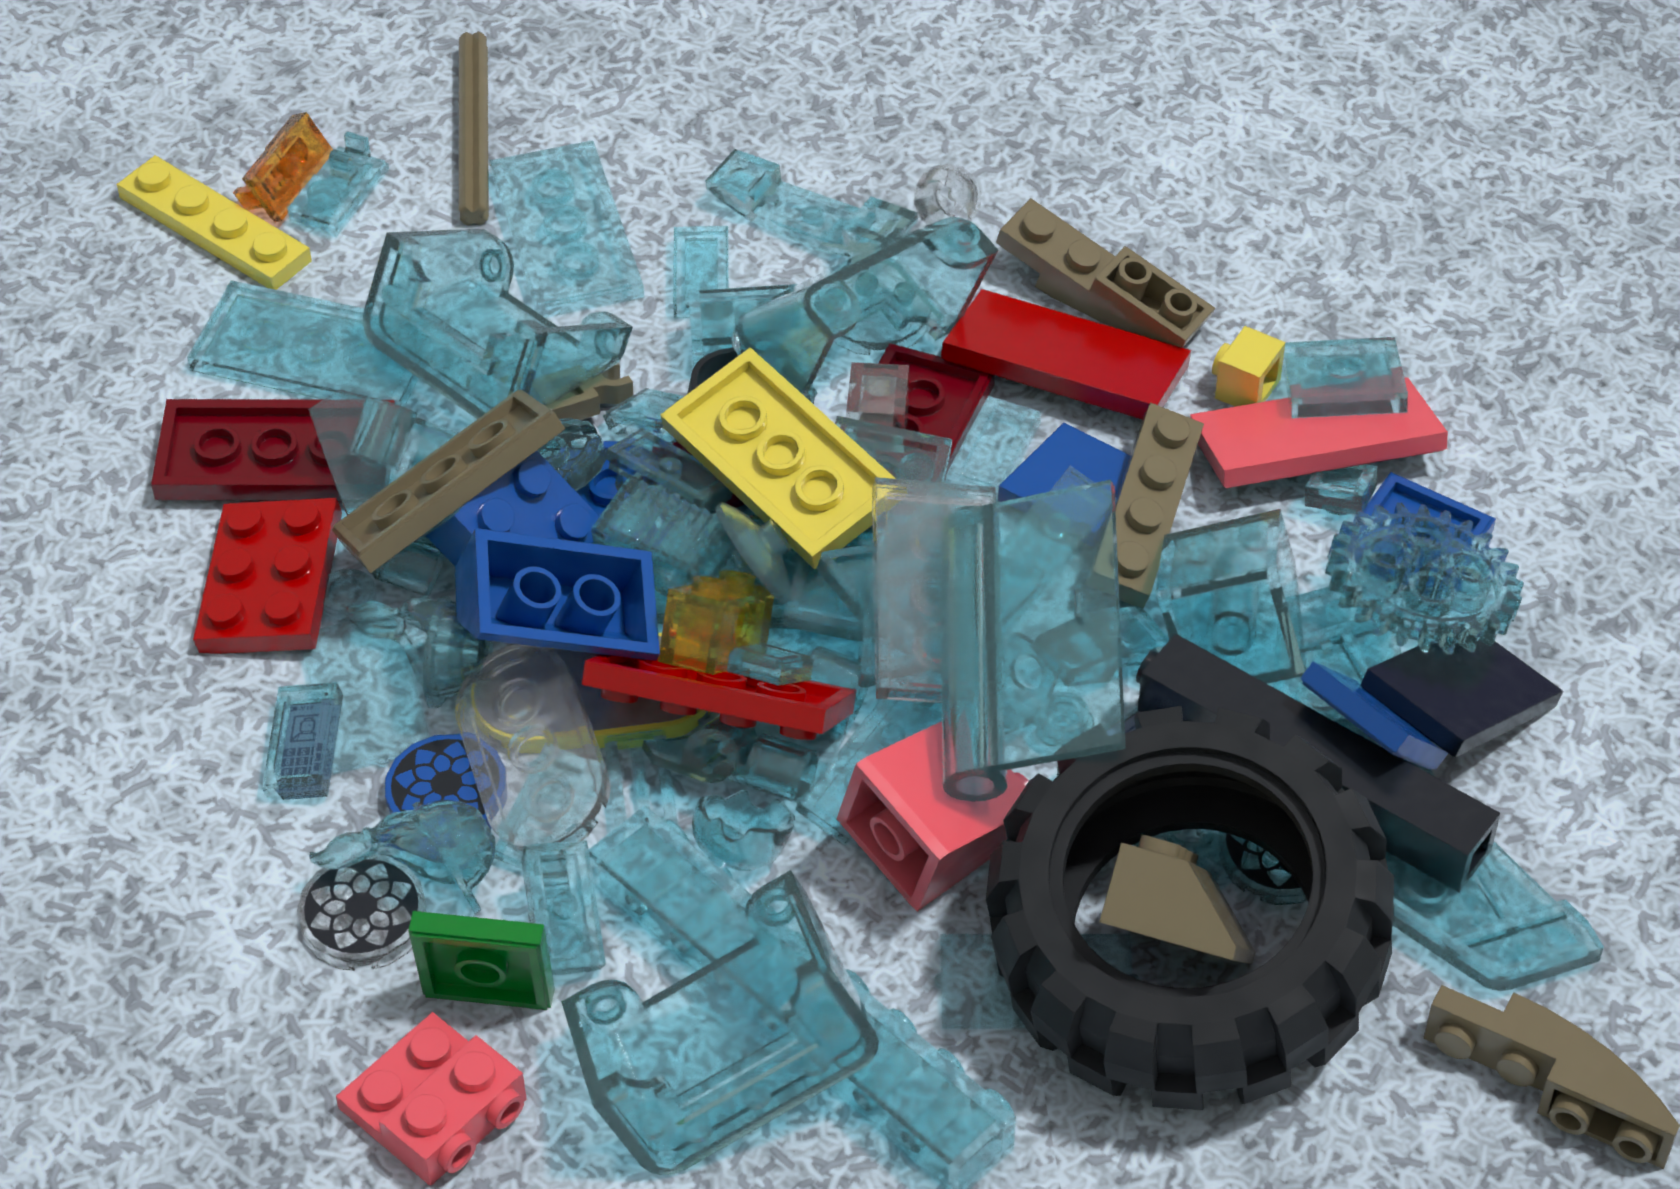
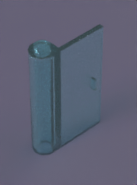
[940,479,1126,802]

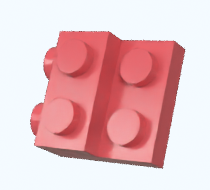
[336,1012,527,1186]

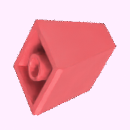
[836,712,1029,912]

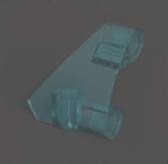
[308,389,460,597]

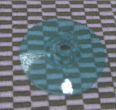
[715,502,793,605]

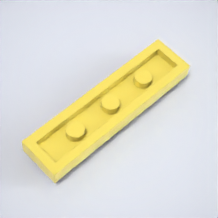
[117,155,312,292]

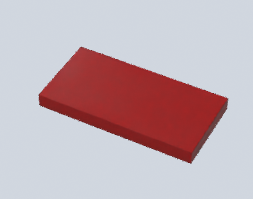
[941,289,1191,419]

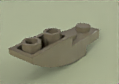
[995,198,1215,347]
[1423,985,1680,1169]

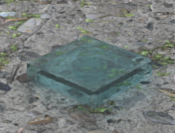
[1283,337,1408,418]

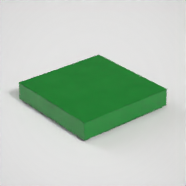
[408,911,555,1010]

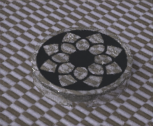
[297,853,427,971]

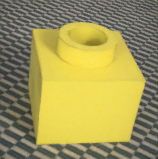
[1212,326,1286,407]

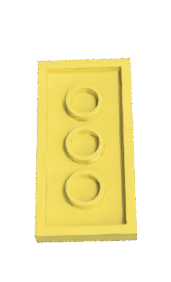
[660,347,906,569]

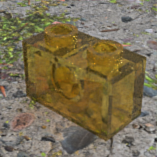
[658,570,776,675]

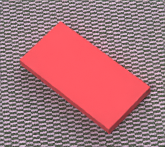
[1190,377,1448,488]

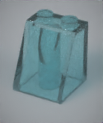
[1155,509,1307,684]

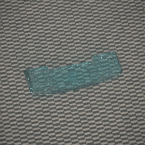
[705,149,918,257]

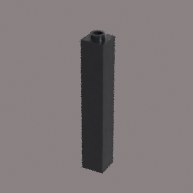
[1136,633,1501,893]

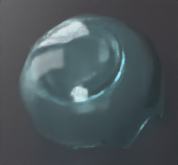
[692,789,795,871]

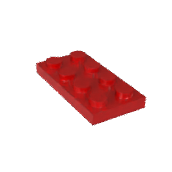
[582,650,857,740]

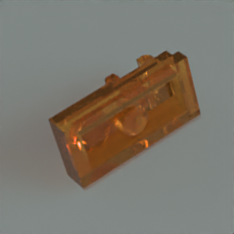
[233,112,336,222]

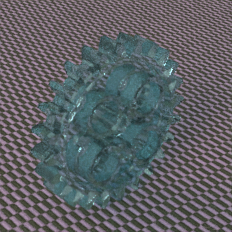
[1325,503,1524,655]

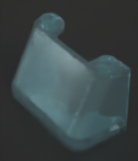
[732,217,999,403]
[363,229,633,419]
[561,870,879,1175]

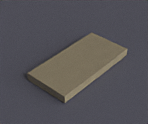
[331,390,566,573]

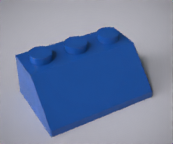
[455,528,660,661]

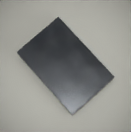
[1360,622,1564,758]

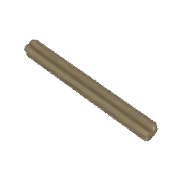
[459,31,489,226]

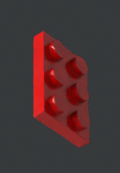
[193,498,342,654]

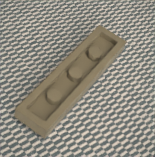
[1088,402,1204,609]

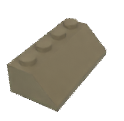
[1099,835,1256,964]

